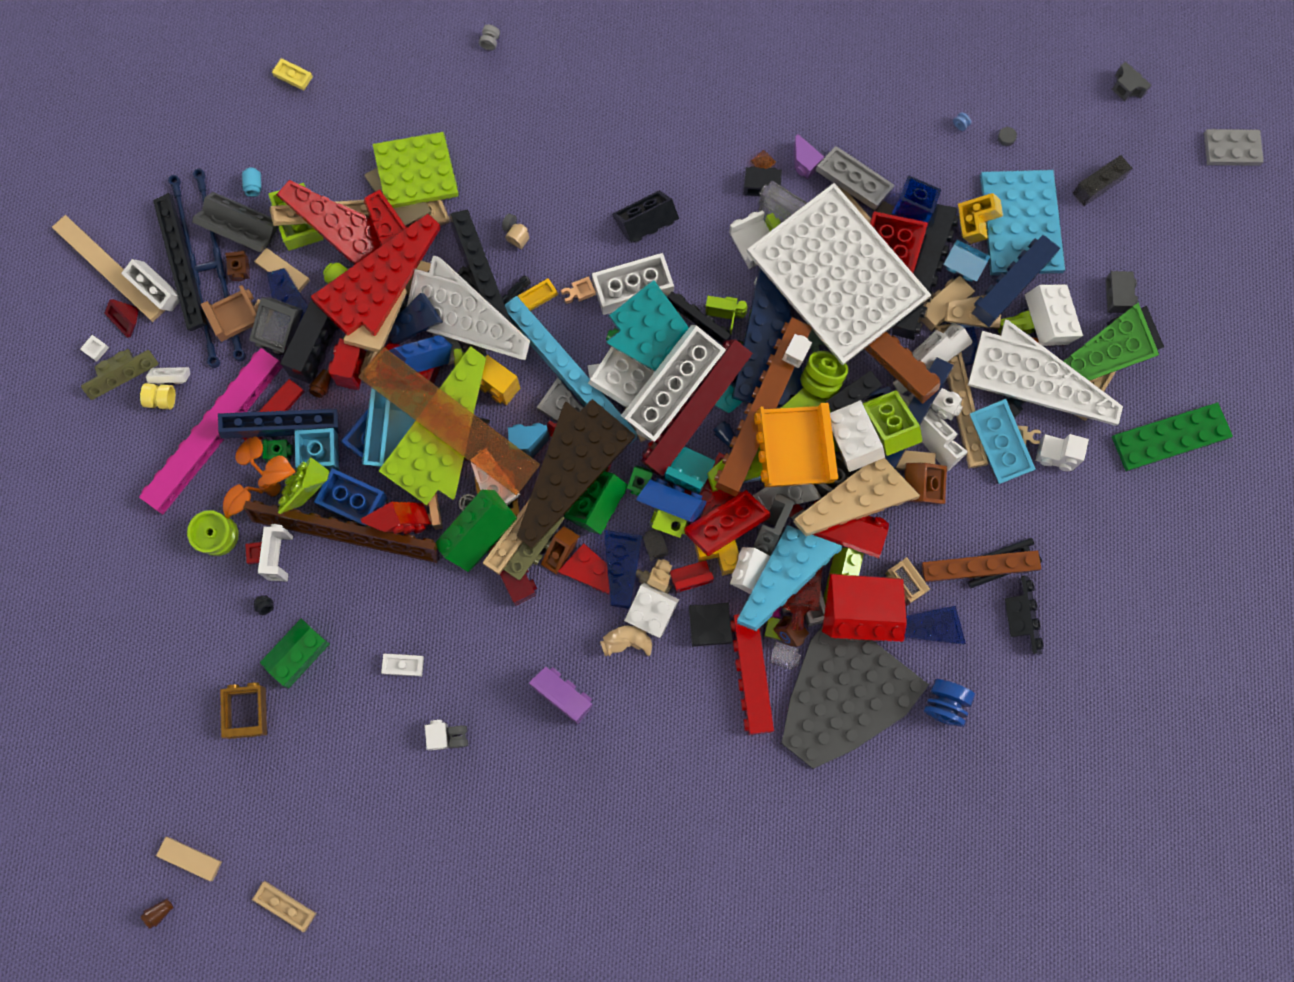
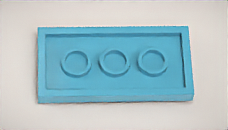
[969,399,1035,484]

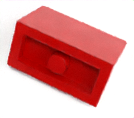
[670,561,714,593]

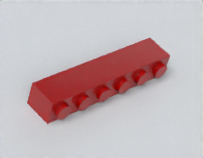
[730,614,774,735]

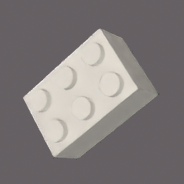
[1025,285,1083,346]
[830,400,885,472]

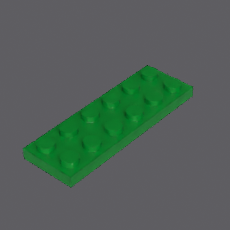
[1111,402,1233,472]

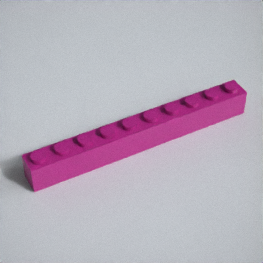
[139,348,283,514]

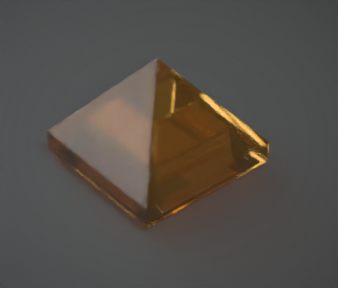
[751,150,776,169]

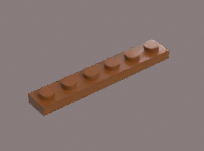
[921,550,1041,583]

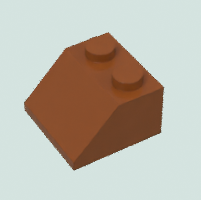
[904,463,947,504]

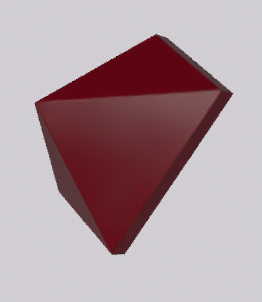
[104,299,139,338]

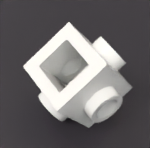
[932,388,963,420]

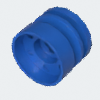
[924,679,975,727]

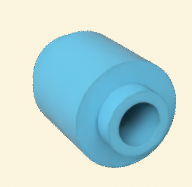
[242,168,262,197]

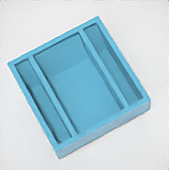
[362,387,435,467]

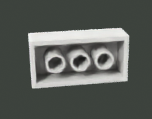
[592,253,674,315]

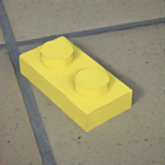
[272,58,313,91]

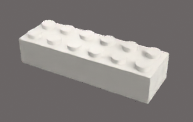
[621,325,726,442]

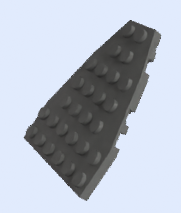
[781,626,929,769]

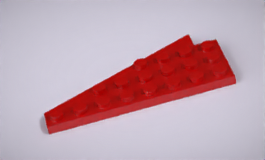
[311,214,440,336]

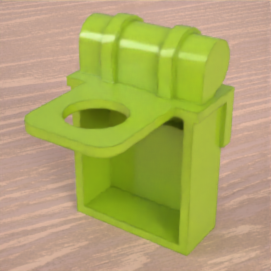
[705,296,747,335]

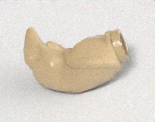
[600,625,652,656]

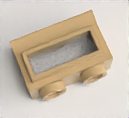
[885,557,930,605]

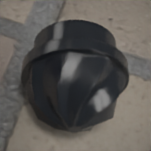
[254,595,274,615]

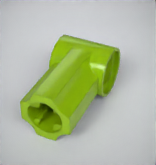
[998,311,1035,335]

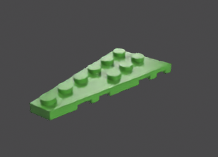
[1063,302,1159,381]

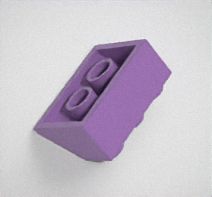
[529,667,593,724]

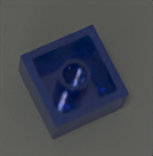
[892,175,942,223]

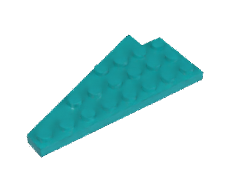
[606,280,742,413]

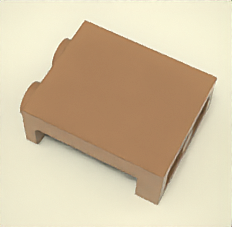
[201,285,258,342]

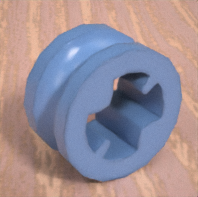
[953,112,971,131]

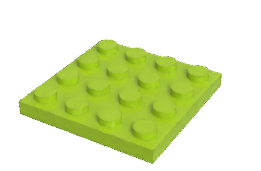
[372,132,459,208]

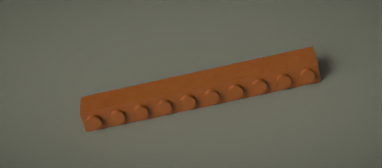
[714,317,812,497]

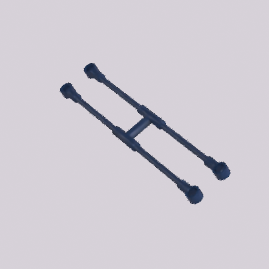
[168,168,246,368]

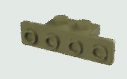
[81,349,159,400]
[504,516,564,580]

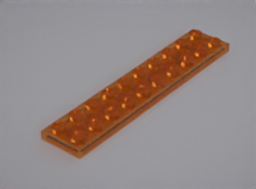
[358,347,540,496]

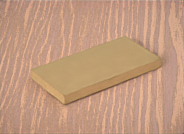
[344,288,407,353]

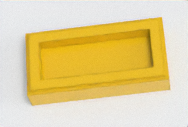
[517,278,558,311]

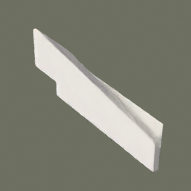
[893,323,973,394]
[897,390,968,471]

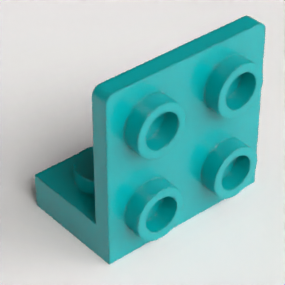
[665,447,715,494]

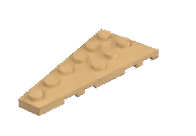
[793,458,920,536]

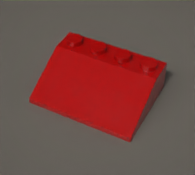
[870,211,928,274]
[822,574,907,642]

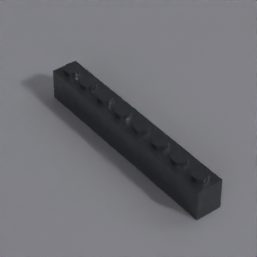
[892,203,960,340]
[450,209,511,323]

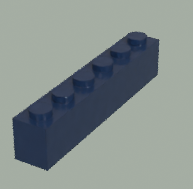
[972,235,1060,327]
[218,409,339,439]

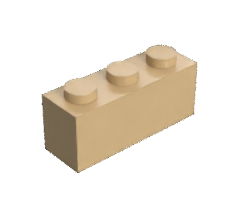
[921,276,975,332]

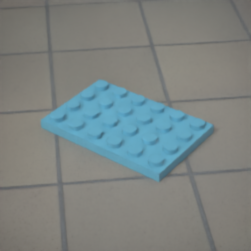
[980,170,1065,275]

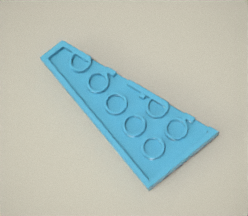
[737,525,842,631]

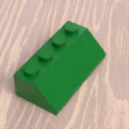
[435,489,517,572]

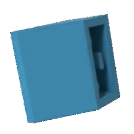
[508,423,549,460]

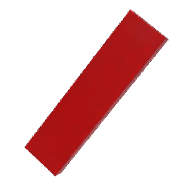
[242,379,305,440]

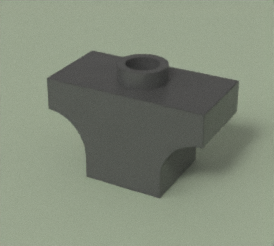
[1112,62,1151,101]

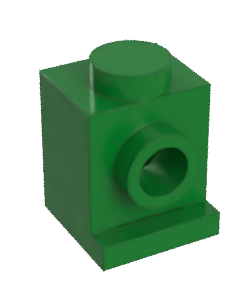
[263,439,293,463]
[627,465,654,496]

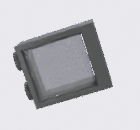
[249,297,303,355]

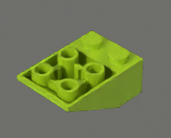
[278,457,329,514]

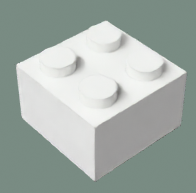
[624,583,679,638]

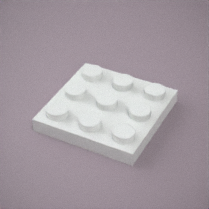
[588,347,655,408]

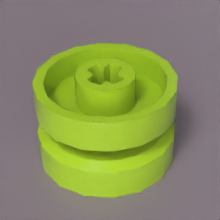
[800,351,849,399]
[187,510,239,556]

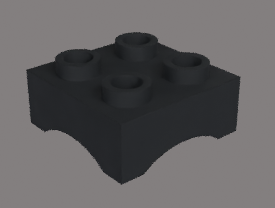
[689,602,732,647]

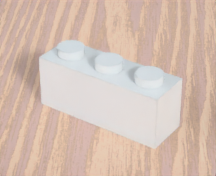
[121,259,180,311]

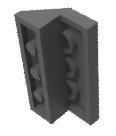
[192,192,278,253]

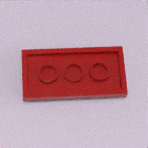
[684,490,770,556]

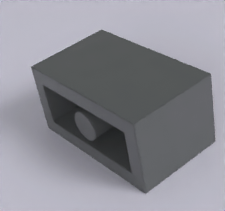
[1105,271,1138,313]

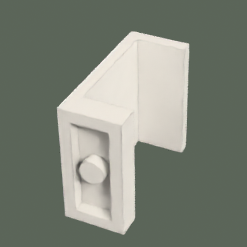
[729,210,770,269]

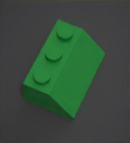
[564,471,628,535]
[260,618,330,688]

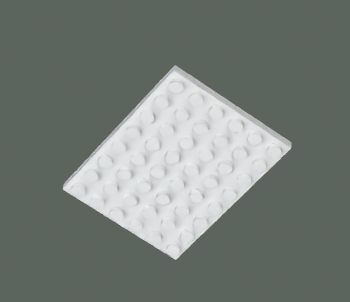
[747,183,931,365]

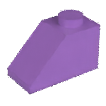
[794,134,824,179]

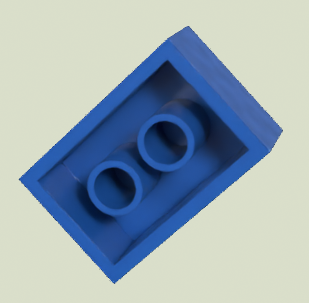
[314,468,388,527]

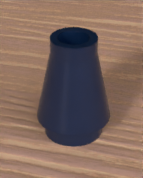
[713,421,735,450]

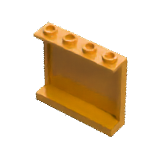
[754,403,838,487]

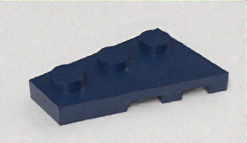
[389,293,443,344]

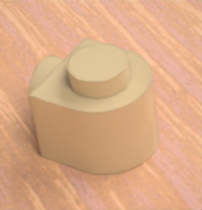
[505,223,529,250]

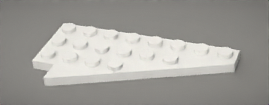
[407,256,530,360]
[967,320,1123,426]

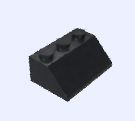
[612,190,679,243]

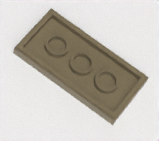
[364,168,432,228]

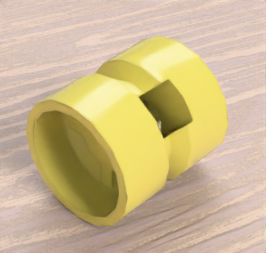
[140,383,176,410]

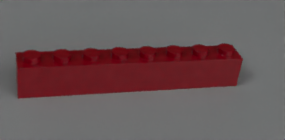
[640,339,753,476]

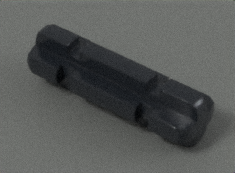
[502,275,531,305]

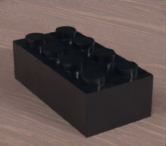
[280,299,339,384]

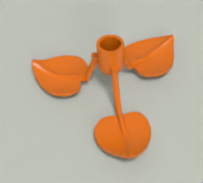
[223,436,296,519]

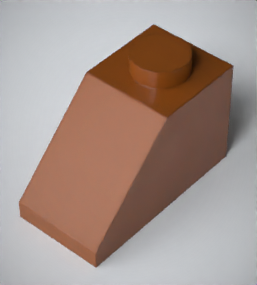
[541,526,580,575]

